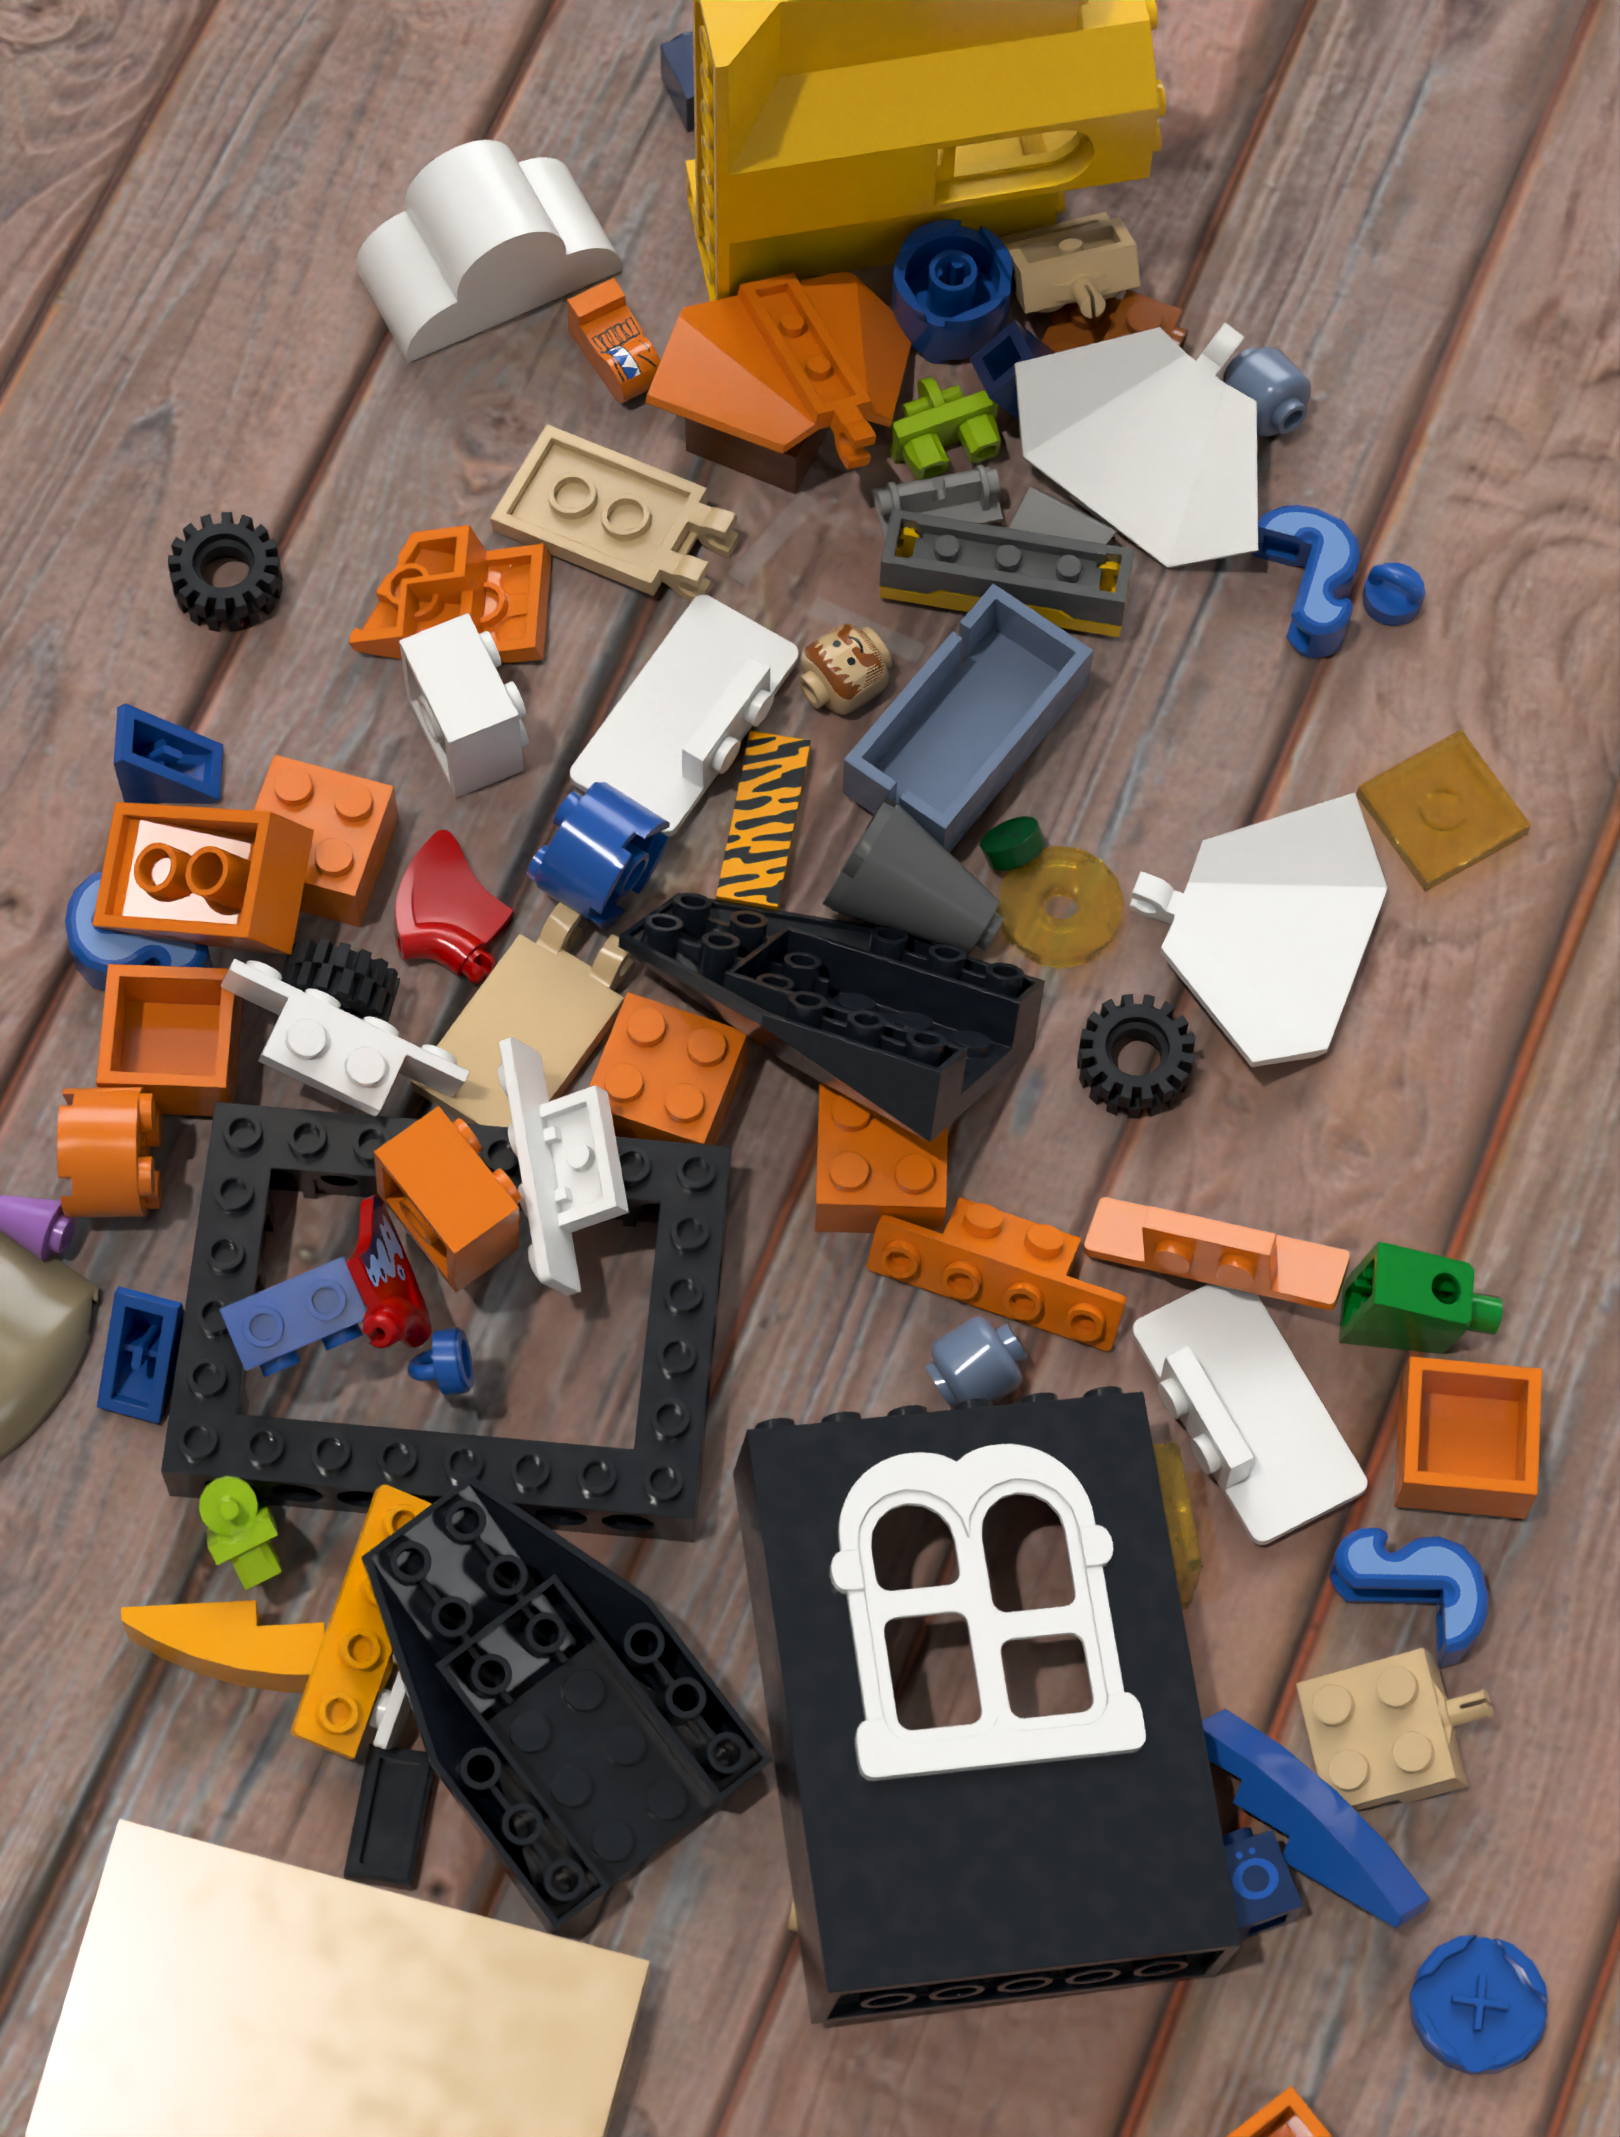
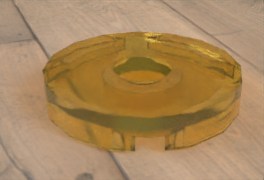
[997,845,1124,968]

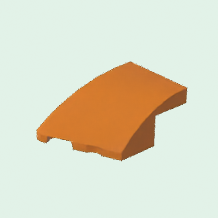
[349,525,552,663]

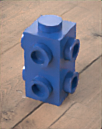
[219,1256,367,1377]

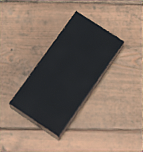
[343,1743,435,1891]

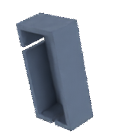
[843,583,1094,852]

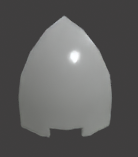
[1009,487,1115,544]

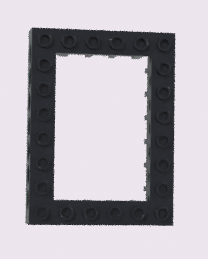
[161,1102,732,1543]

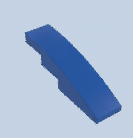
[1202,1709,1430,1928]

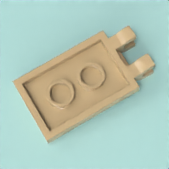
[490,424,740,602]
[411,902,635,1127]

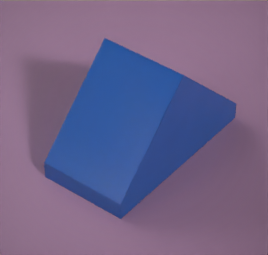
[113,703,223,804]
[96,1286,184,1424]

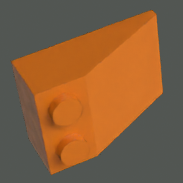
[92,802,314,955]

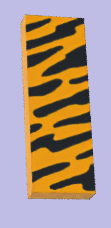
[716,730,811,910]

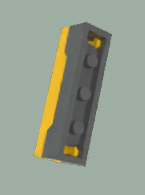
[879,509,1135,638]

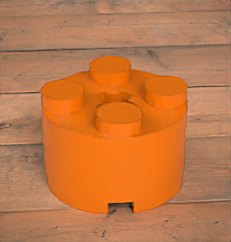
[57,1087,163,1218]

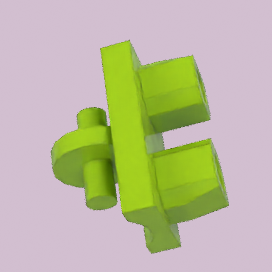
[888,376,1001,480]
[199,1476,282,1590]

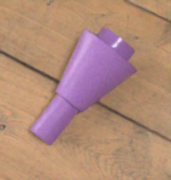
[0,1195,76,1262]

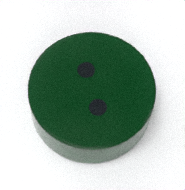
[980,816,1046,871]

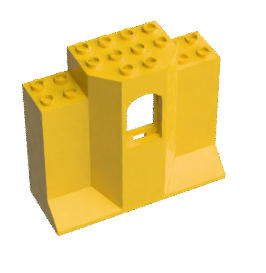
[685,0,1166,301]

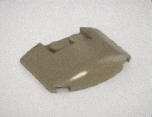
[0,1231,100,1461]

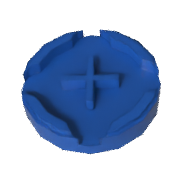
[1409,1935,1548,2075]

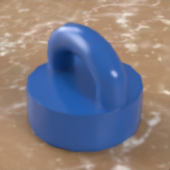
[1362,562,1425,626]
[407,1327,473,1396]

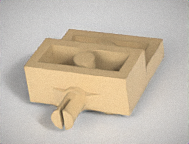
[999,212,1141,318]
[1296,1648,1493,1811]

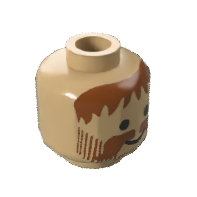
[798,624,893,715]

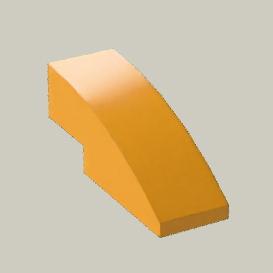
[121,1600,326,1693]

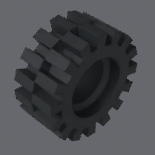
[168,512,283,632]
[281,939,400,1023]
[1077,994,1195,1119]

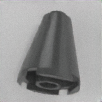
[822,797,1004,955]

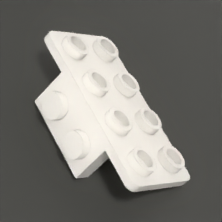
[570,595,799,837]
[1132,1284,1367,1545]

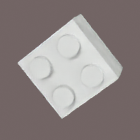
[399,613,529,798]

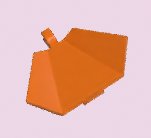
[645,271,912,470]

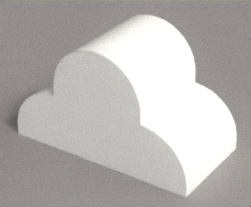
[356,140,622,363]

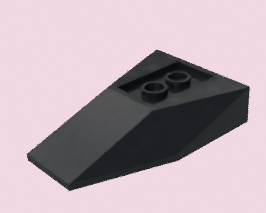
[618,893,1045,1142]
[361,1475,773,1934]

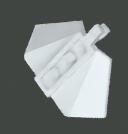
[1014,322,1258,568]
[1129,792,1388,1067]

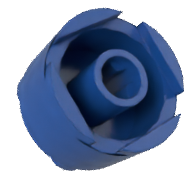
[891,219,1013,364]
[526,782,670,929]

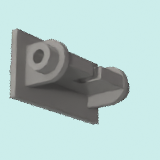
[871,465,1003,542]

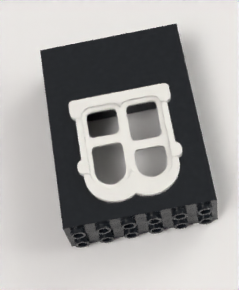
[733,1386,1242,2024]

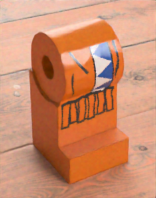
[567,277,661,403]

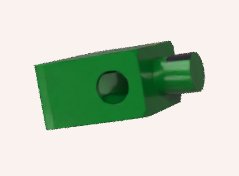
[1339,1242,1503,1354]

